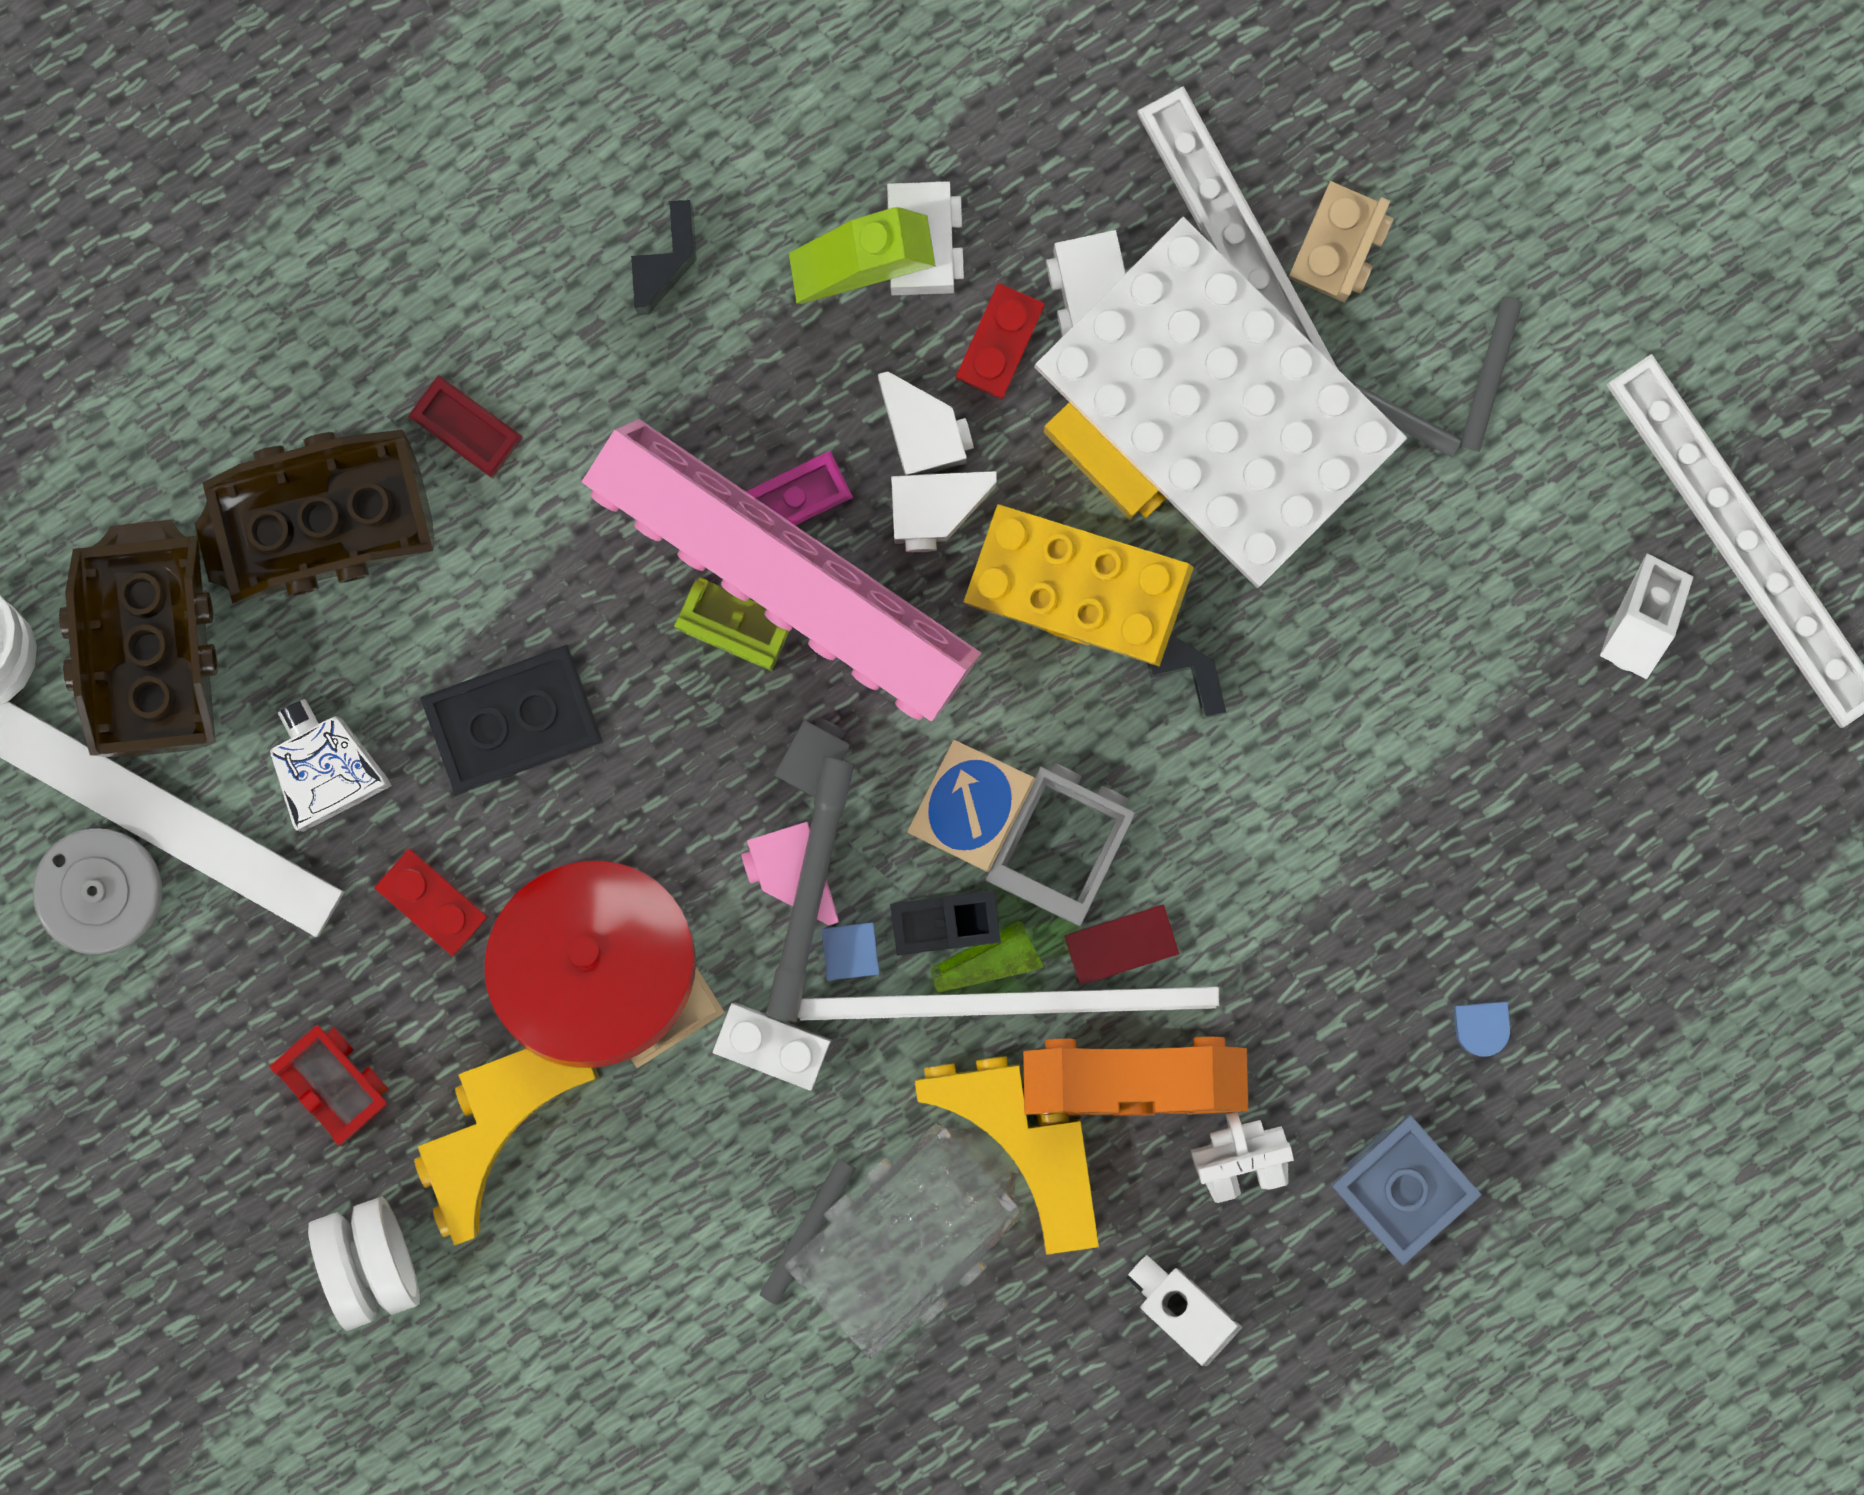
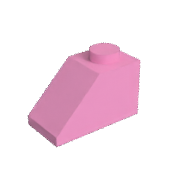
[741,822,840,925]

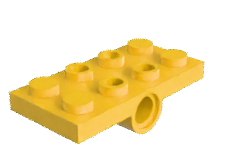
[963,504,1194,667]

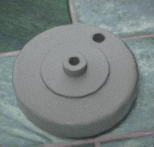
[33,828,162,954]

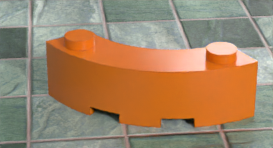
[1023,1037,1248,1116]

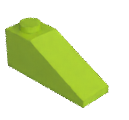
[789,207,936,304]

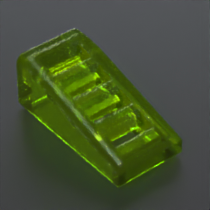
[930,921,1044,993]

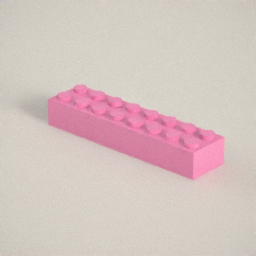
[582,419,982,722]

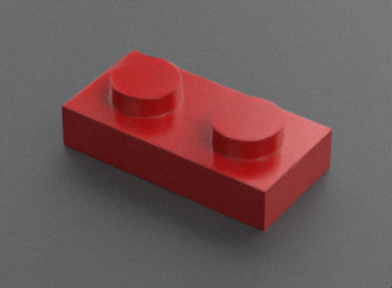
[955,283,1045,400]
[374,849,489,957]

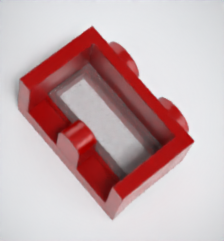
[269,1025,389,1147]

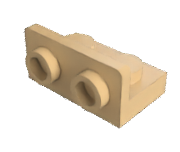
[1288,181,1394,303]

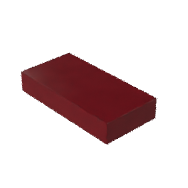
[408,375,523,479]
[1064,904,1180,985]

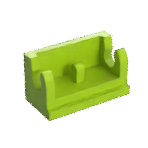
[674,577,790,671]

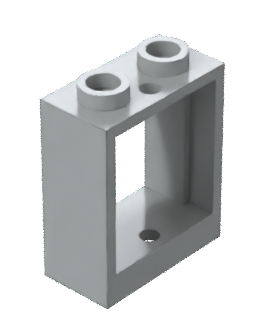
[985,763,1135,926]

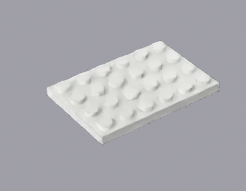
[1034,217,1407,588]

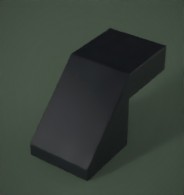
[631,200,697,315]
[1147,634,1226,719]
[890,890,1001,956]

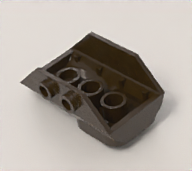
[194,429,435,604]
[59,520,218,757]

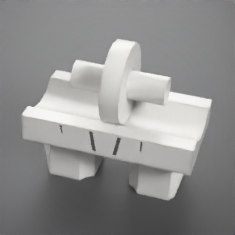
[1191,1112,1294,1203]

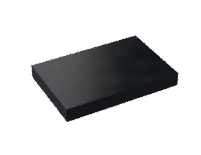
[420,644,603,796]

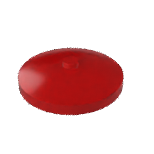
[484,861,696,1068]

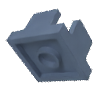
[1330,1114,1482,1265]

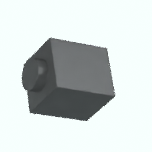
[774,717,851,798]

